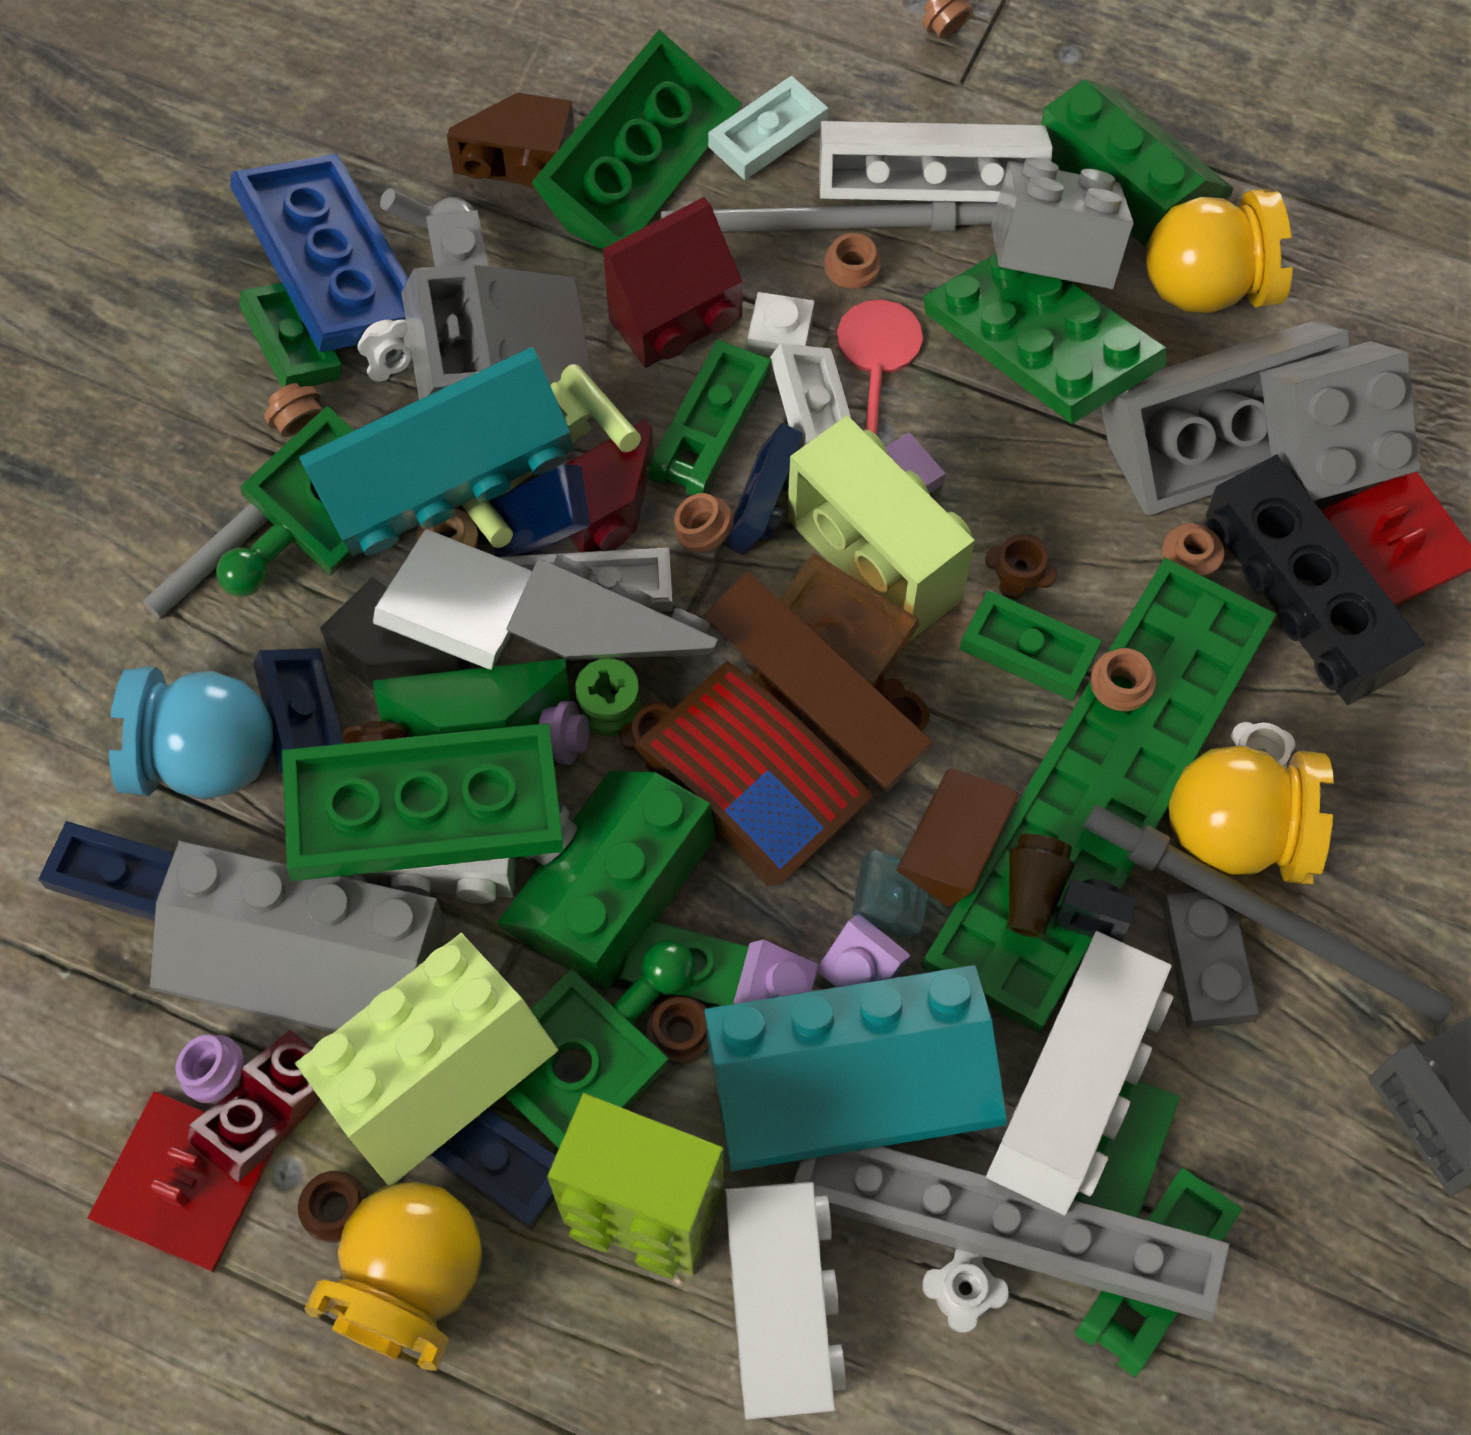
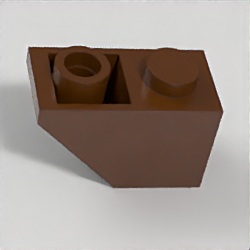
[447,93,575,188]

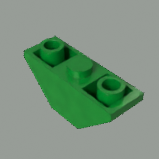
[373,658,571,737]

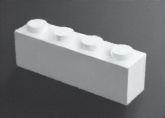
[819,121,1052,202]
[985,931,1173,1216]

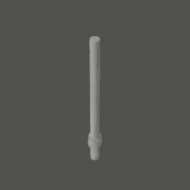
[661,201,997,232]

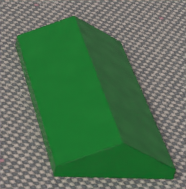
[532,29,742,250]

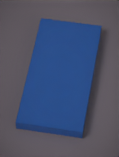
[230,154,409,353]

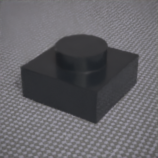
[1054,879,1137,942]

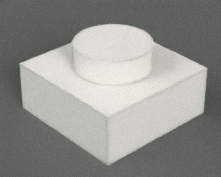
[747,292,815,356]

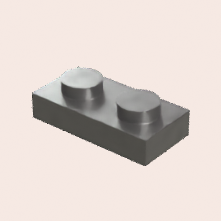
[1162,891,1259,1029]

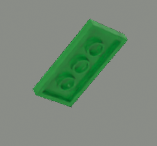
[923,253,1166,424]
[282,723,563,881]

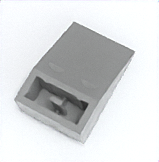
[401,264,592,400]
[506,554,718,663]

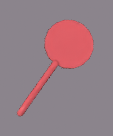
[837,299,923,435]

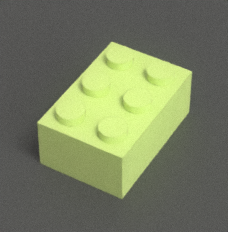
[787,415,975,643]
[295,933,559,1185]

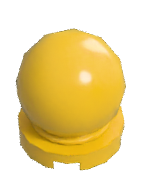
[1146,189,1293,314]
[1169,745,1334,885]
[304,1181,483,1370]

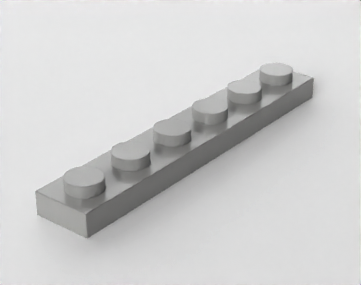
[794,1147,1230,1322]

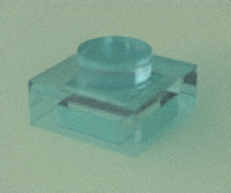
[851,849,928,940]

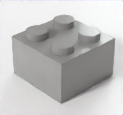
[991,158,1133,289]
[1260,341,1420,501]

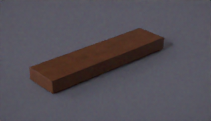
[703,571,933,793]

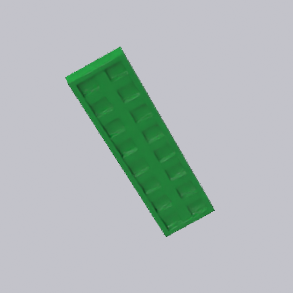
[922,557,1277,1034]

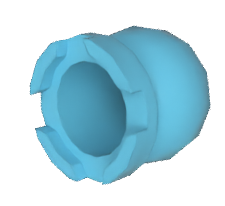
[109,666,273,800]

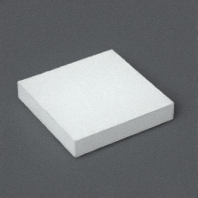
[373,529,532,670]

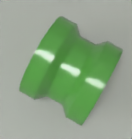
[576,658,641,736]

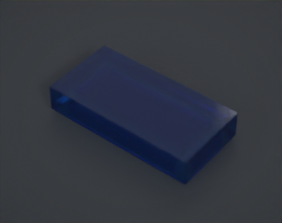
[489,464,590,557]

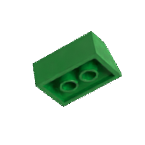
[1041,79,1234,247]
[497,771,716,993]

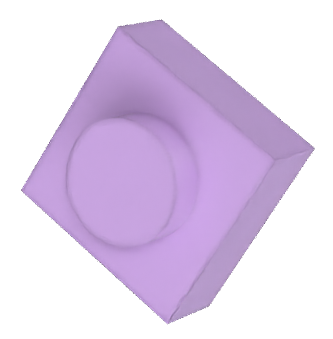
[817,914,911,987]
[733,939,818,1004]

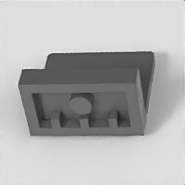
[1367,1016,1471,1197]

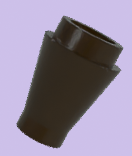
[1006,834,1075,938]

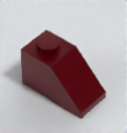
[542,419,654,552]

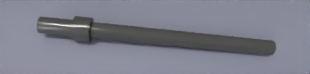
[1083,804,1453,1023]

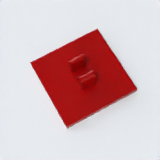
[1321,471,1471,606]
[87,1091,275,1273]

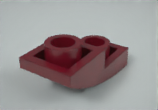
[188,1030,320,1182]

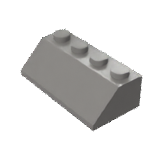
[1101,321,1350,516]
[150,841,446,1032]

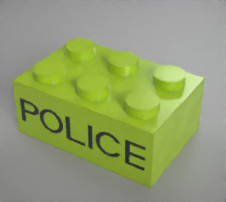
[547,1093,724,1278]

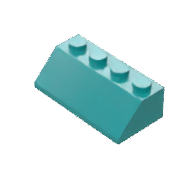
[299,346,574,556]
[704,965,1007,1172]

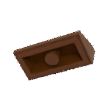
[896,768,1019,907]

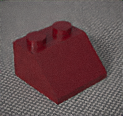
[603,197,743,368]

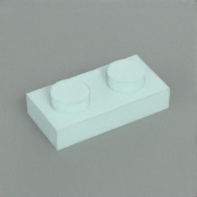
[708,76,828,180]

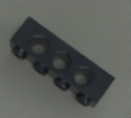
[1205,454,1425,706]

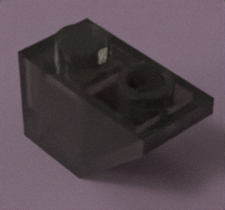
[320,576,470,691]

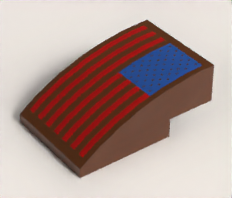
[633,661,873,887]

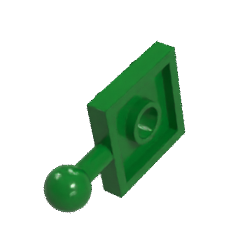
[216,406,355,597]
[503,940,695,1149]

